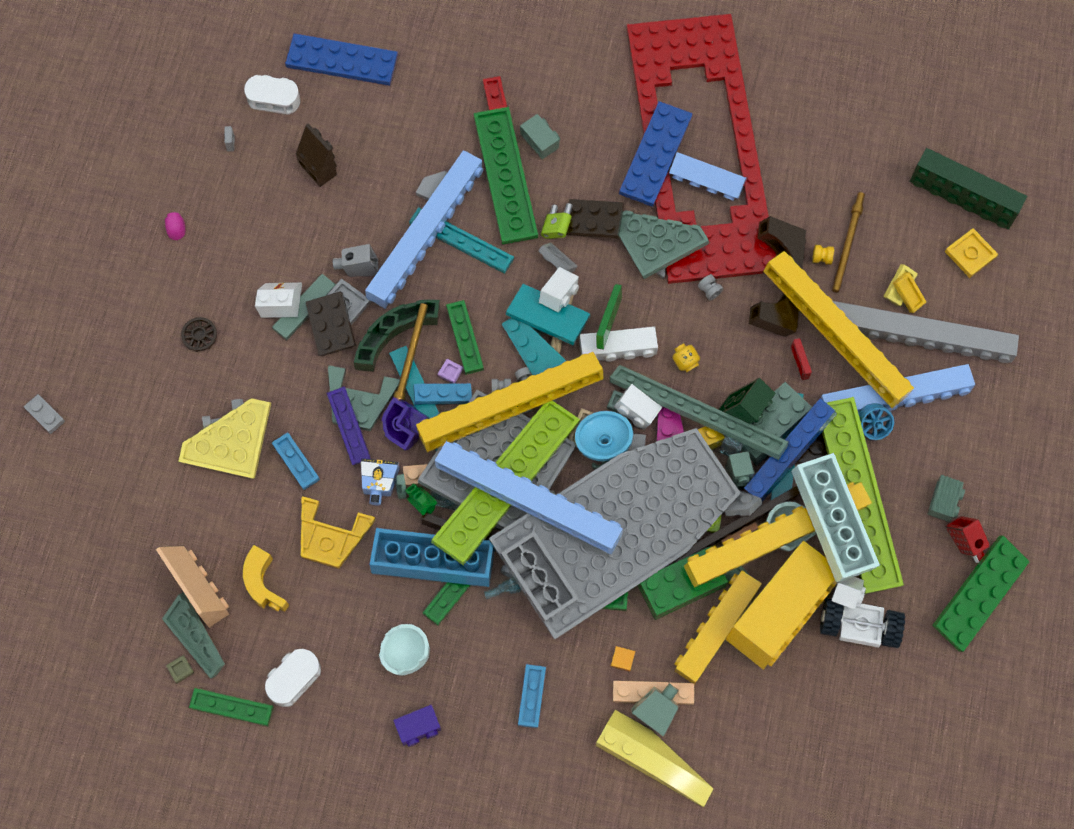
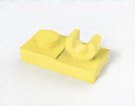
[883,264,918,306]

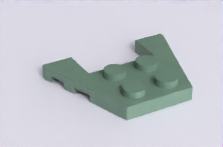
[328,365,400,431]

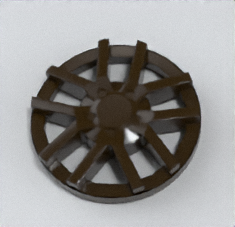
[181,317,217,352]

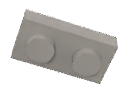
[539,243,577,273]
[24,394,65,434]

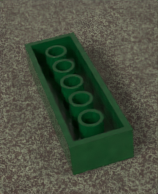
[909,148,1028,230]

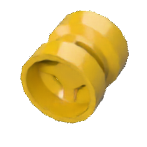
[812,244,834,265]

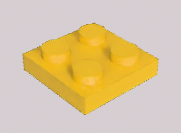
[945,228,998,278]

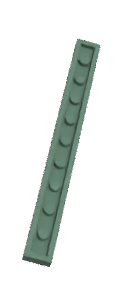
[610,365,788,460]

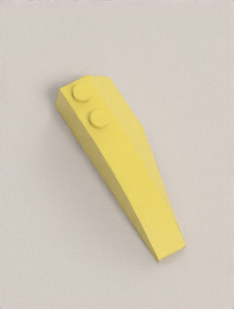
[596,710,713,807]

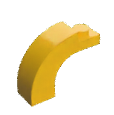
[243,545,289,612]

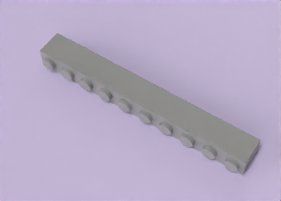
[833,301,1019,363]

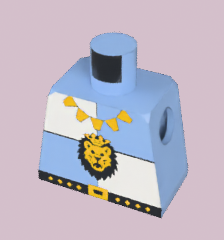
[361,458,399,506]

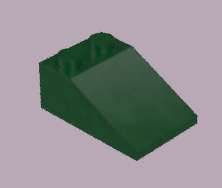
[718,378,776,424]

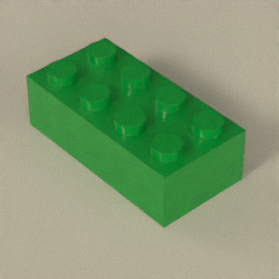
[637,547,728,620]

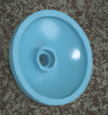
[575,411,633,461]

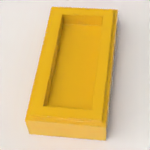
[892,272,926,313]

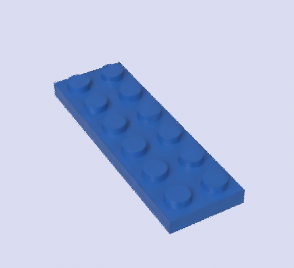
[285,34,398,86]
[619,101,693,207]

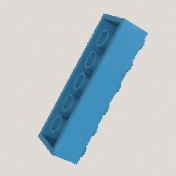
[369,528,495,587]

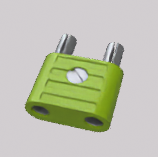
[541,203,572,239]

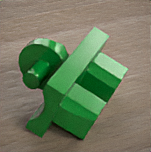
[405,483,438,515]

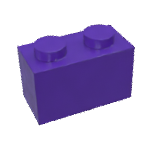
[393,705,441,747]

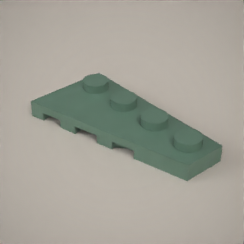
[162,592,225,679]

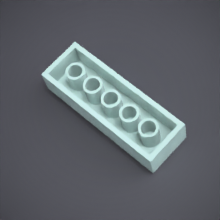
[791,453,880,583]

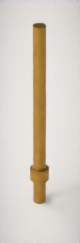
[832,192,865,293]
[393,303,428,400]

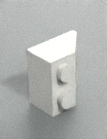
[255,282,302,318]

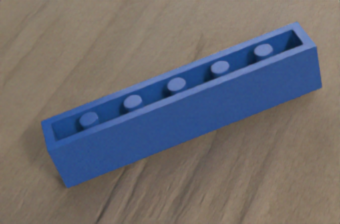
[744,398,837,502]

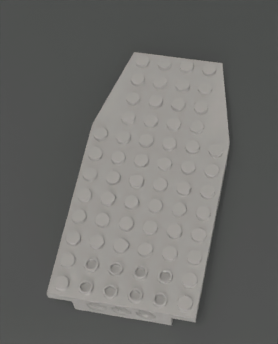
[489,428,740,640]

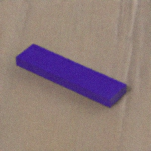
[327,386,371,466]

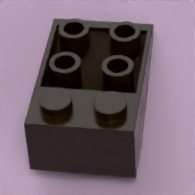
[296,123,337,187]

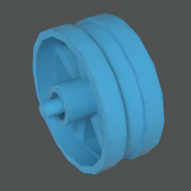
[858,403,894,440]

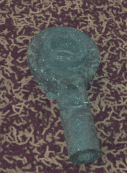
[484,578,521,599]

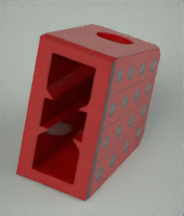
[945,516,989,563]

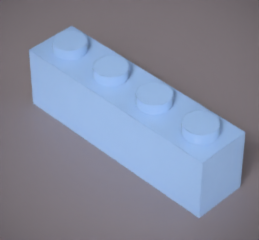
[669,152,747,201]

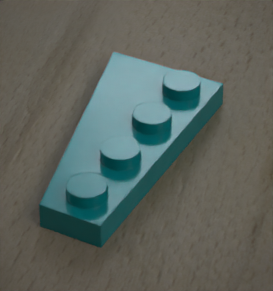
[502,318,566,375]

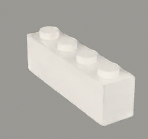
[579,327,658,362]

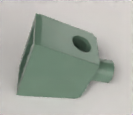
[631,683,679,736]

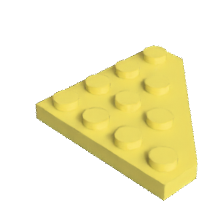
[178,398,271,479]

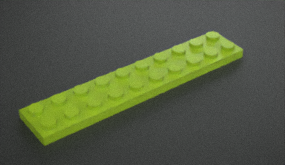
[822,397,904,594]
[431,401,580,565]

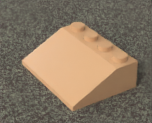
[156,546,229,628]

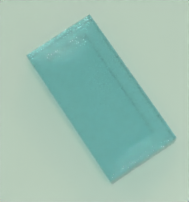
[720,436,743,457]

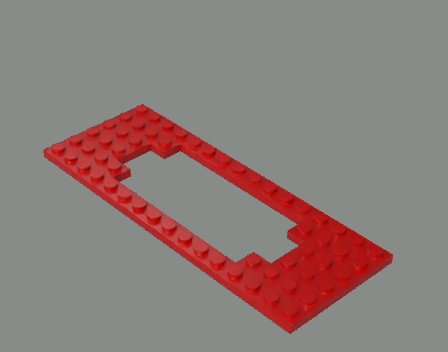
[626,14,776,284]

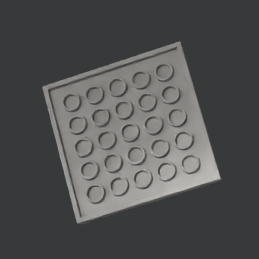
[418,390,577,529]

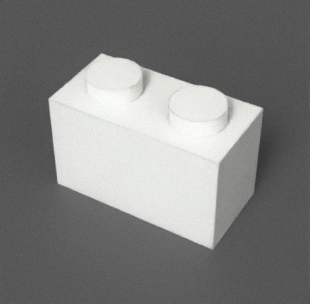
[539,267,579,312]
[614,384,662,430]
[832,577,866,610]

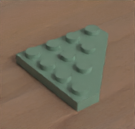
[619,210,710,279]

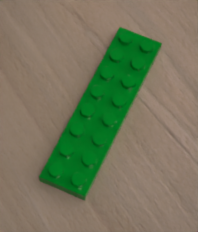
[474,107,538,245]

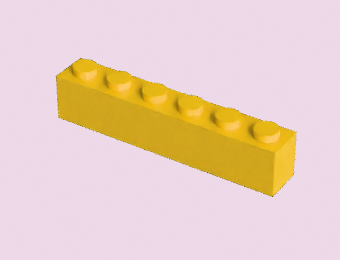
[674,571,762,685]

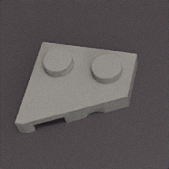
[724,490,762,516]

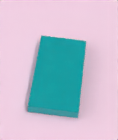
[506,284,590,345]

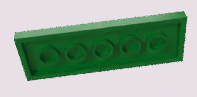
[932,535,1030,652]

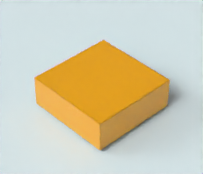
[611,646,635,672]

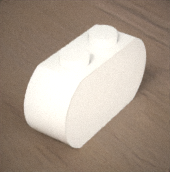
[244,75,300,114]
[265,649,321,707]

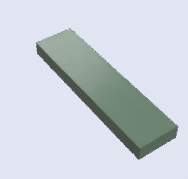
[272,274,336,340]

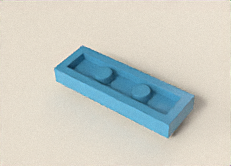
[413,383,472,404]
[272,433,320,490]
[518,664,546,728]

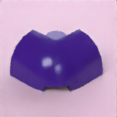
[381,397,429,450]

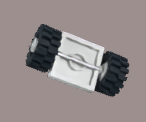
[820,598,905,648]

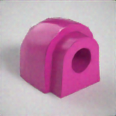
[165,212,186,240]

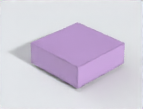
[438,359,463,384]

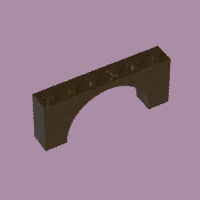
[749,216,806,337]

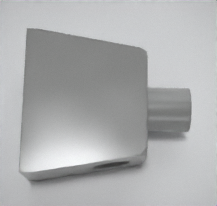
[333,244,379,277]

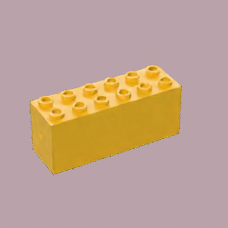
[725,540,838,670]

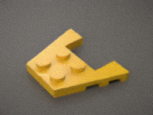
[301,496,375,569]

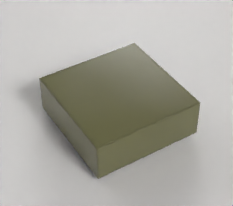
[166,655,194,683]

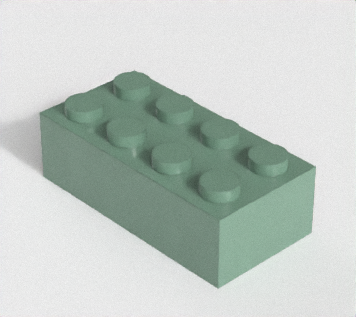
[730,382,812,466]

